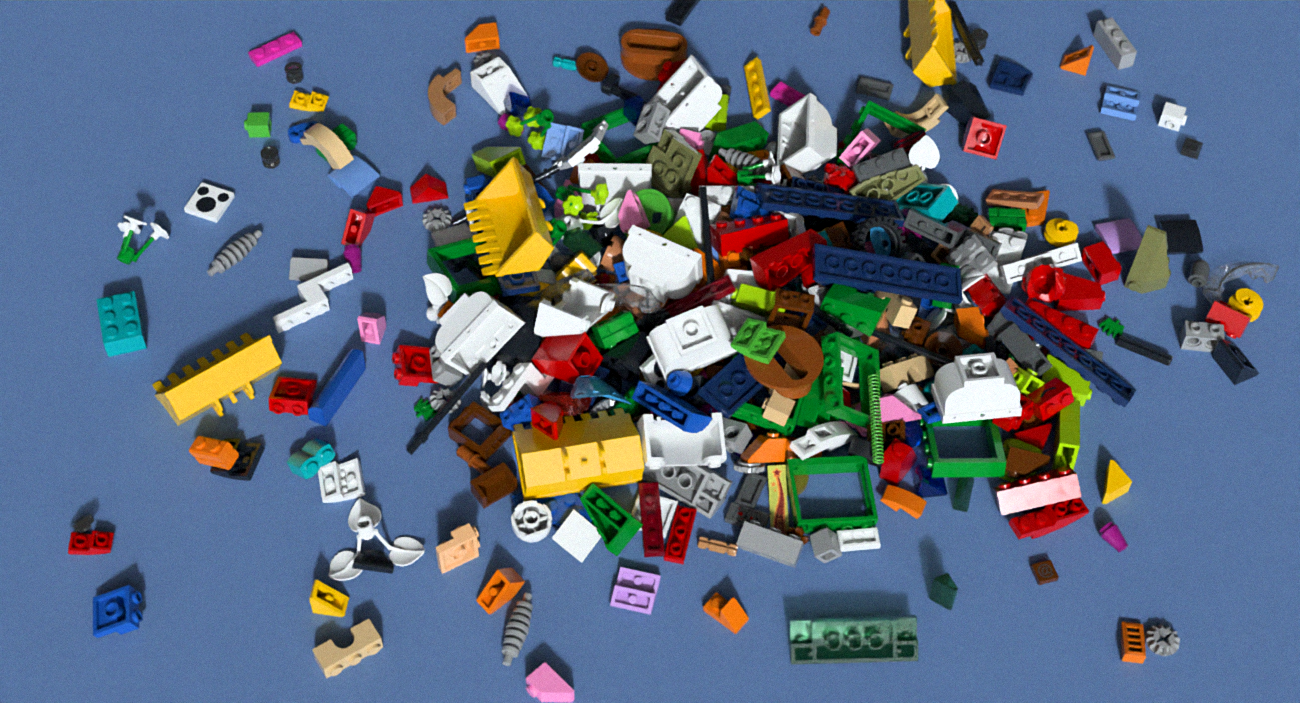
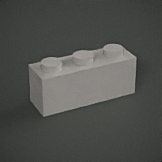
[1093,17,1137,70]
[736,520,804,568]

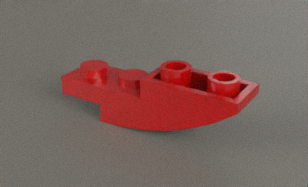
[1008,497,1089,539]

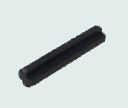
[1117,335,1173,366]

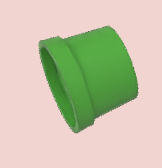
[624,189,677,236]

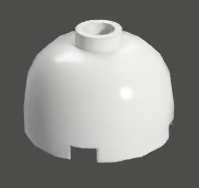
[511,500,552,543]

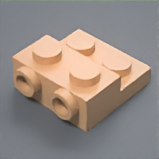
[435,523,480,574]

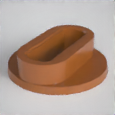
[620,29,688,81]
[744,325,824,399]

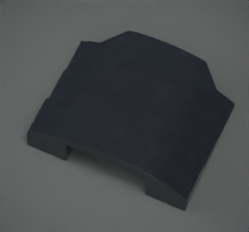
[486,294,556,370]

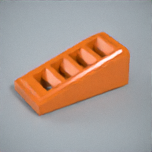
[1121,622,1146,664]

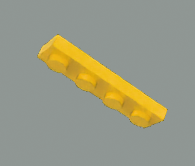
[744,57,771,120]

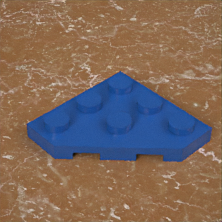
[511,492,592,526]

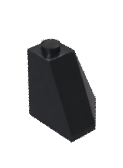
[946,79,991,127]
[601,331,652,383]

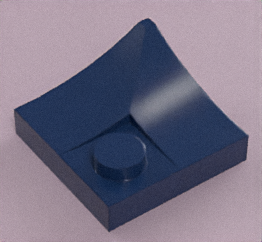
[990,59,1033,96]

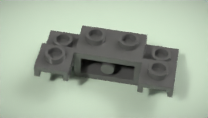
[985,312,1053,378]

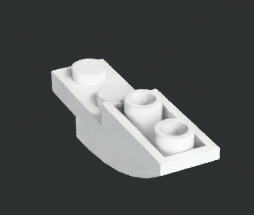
[790,421,859,460]

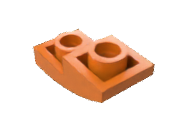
[880,485,927,519]

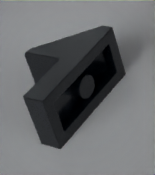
[589,223,616,248]

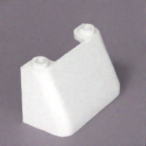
[534,277,615,337]
[637,413,727,470]

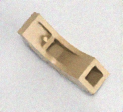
[884,94,949,138]
[300,123,354,169]

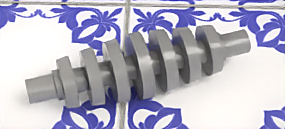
[718,148,772,175]
[207,230,262,277]
[502,593,533,666]

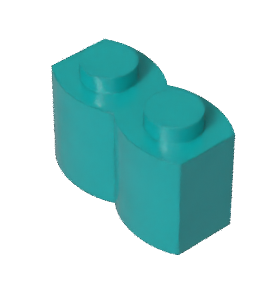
[287,438,336,479]

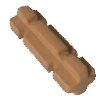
[698,536,738,556]

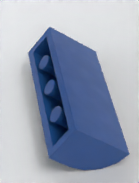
[308,349,366,427]
[632,380,712,433]

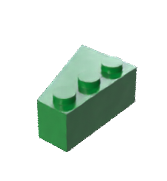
[708,121,769,164]
[820,284,891,337]
[796,367,844,428]
[580,483,643,556]

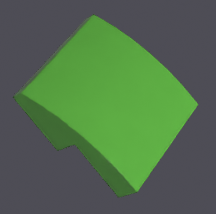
[730,318,786,364]

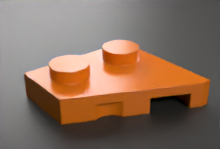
[1018,190,1050,227]

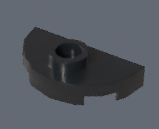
[352,550,394,574]

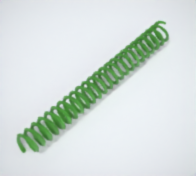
[867,374,885,464]

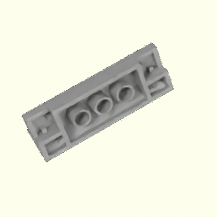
[633,423,732,519]

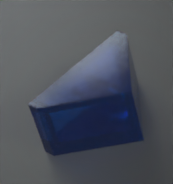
[503,92,531,117]
[913,465,948,498]

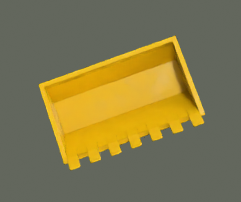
[904,0,957,87]
[463,157,554,277]
[152,333,282,426]
[512,408,644,501]

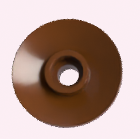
[576,52,609,82]
[924,331,963,368]

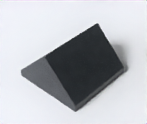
[1212,339,1259,385]

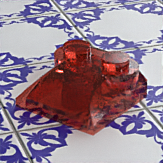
[539,392,591,416]

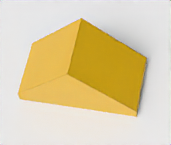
[1102,460,1132,504]
[309,580,349,617]

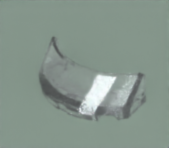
[1202,260,1279,305]
[593,283,661,313]

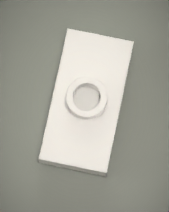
[836,527,881,552]

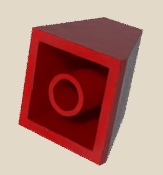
[532,332,603,384]

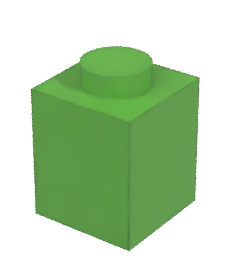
[244,112,272,138]

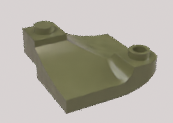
[645,129,702,198]

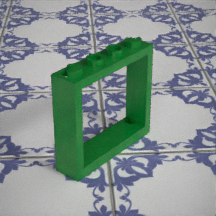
[581,101,659,170]
[835,101,926,169]
[426,238,501,304]
[821,332,881,429]
[731,352,804,437]
[919,411,1007,478]
[786,456,878,534]

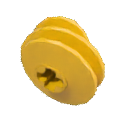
[1044,218,1078,247]
[1227,288,1263,322]

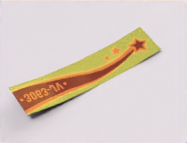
[768,465,789,536]

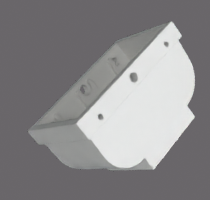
[647,55,722,133]
[777,93,837,175]
[578,163,652,221]
[623,225,703,304]
[435,292,525,376]
[646,305,738,382]
[931,352,1022,424]

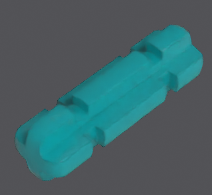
[553,57,578,72]

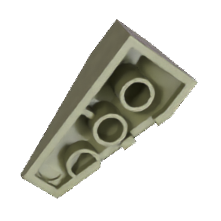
[849,164,926,201]
[1124,225,1171,294]

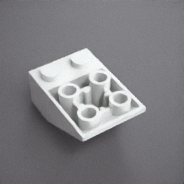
[470,57,530,116]

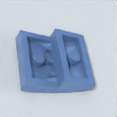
[1100,85,1141,121]
[541,122,584,161]
[327,155,380,199]

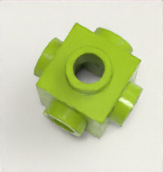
[1013,367,1045,395]

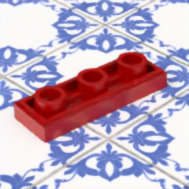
[664,505,697,565]

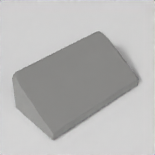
[289,257,329,281]

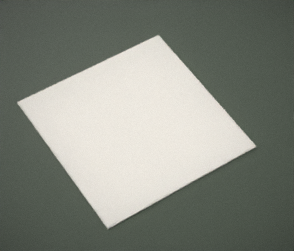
[552,510,601,563]

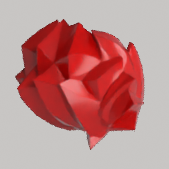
[823,163,859,195]
[1021,264,1067,303]

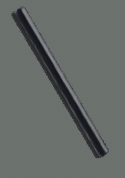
[948,1,984,66]

